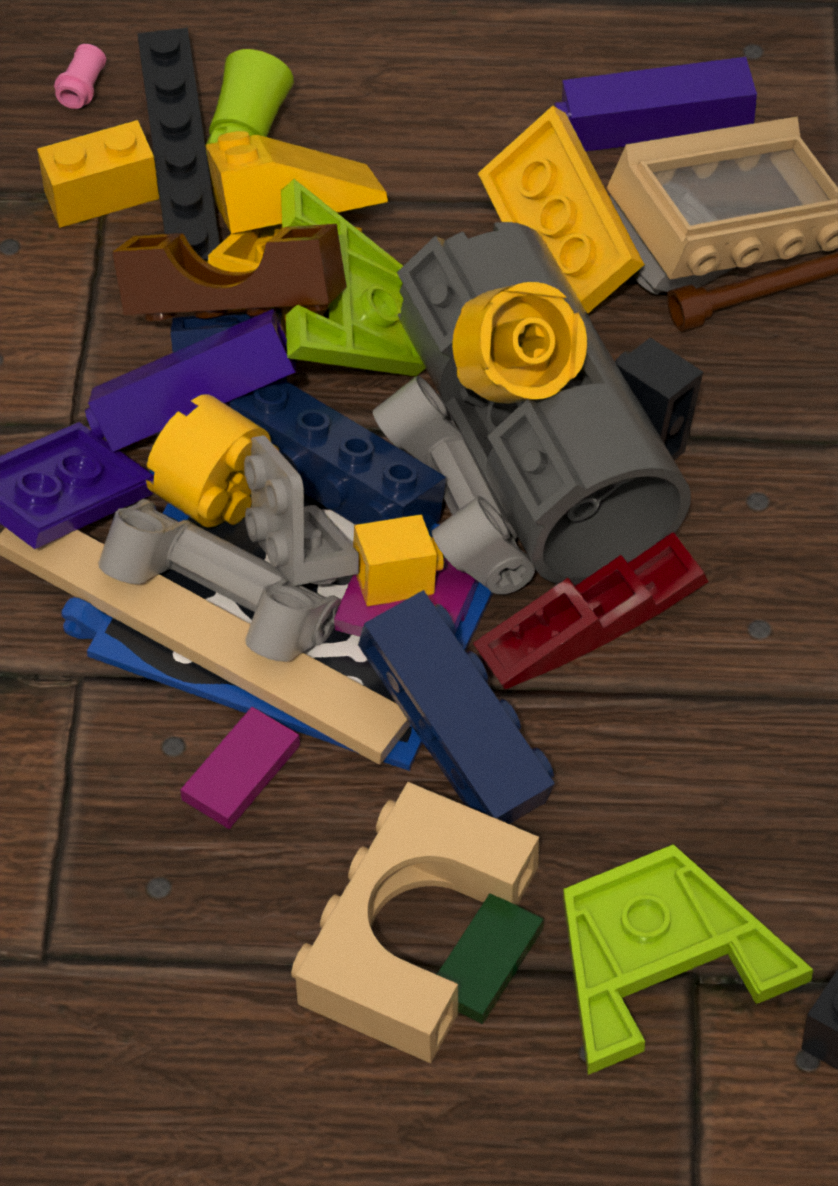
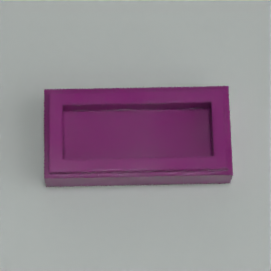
[180,707,300,829]

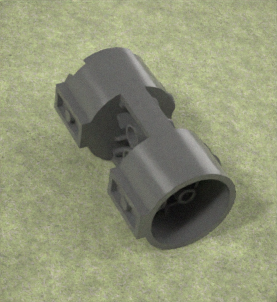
[397,222,691,585]

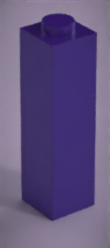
[554,57,757,152]
[85,309,297,452]

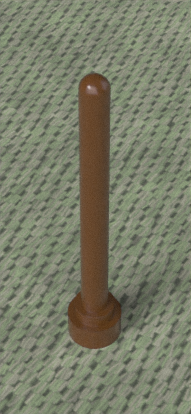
[667,252,838,332]

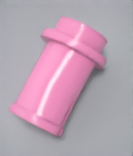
[54,44,107,109]

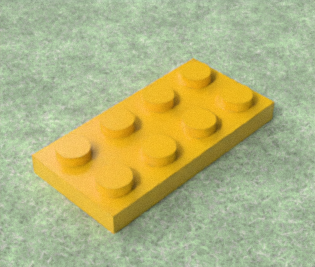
[478,106,645,314]

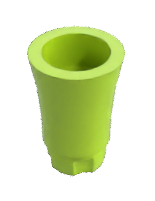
[206,49,294,154]

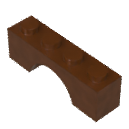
[112,224,347,321]

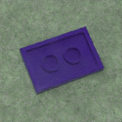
[0,422,154,549]

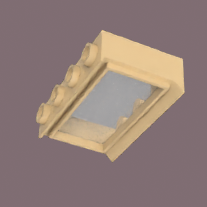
[607,116,838,280]

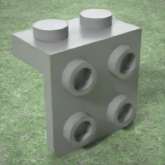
[244,435,359,586]

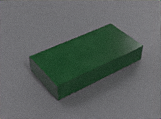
[437,893,544,1024]

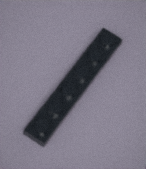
[137,27,220,262]

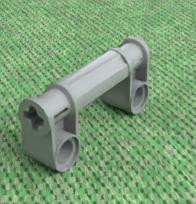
[373,376,535,594]
[98,499,341,662]

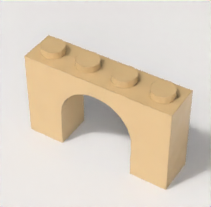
[291,782,539,1063]

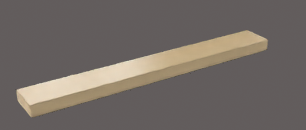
[0,528,411,765]

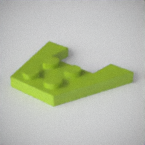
[281,179,426,376]
[563,844,813,1075]

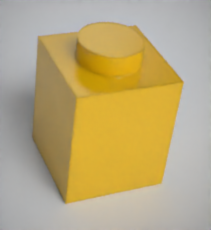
[353,515,444,606]

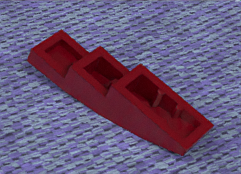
[473,532,709,689]

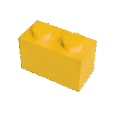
[37,120,159,228]

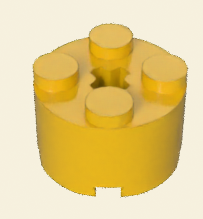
[452,282,587,404]
[146,394,279,527]

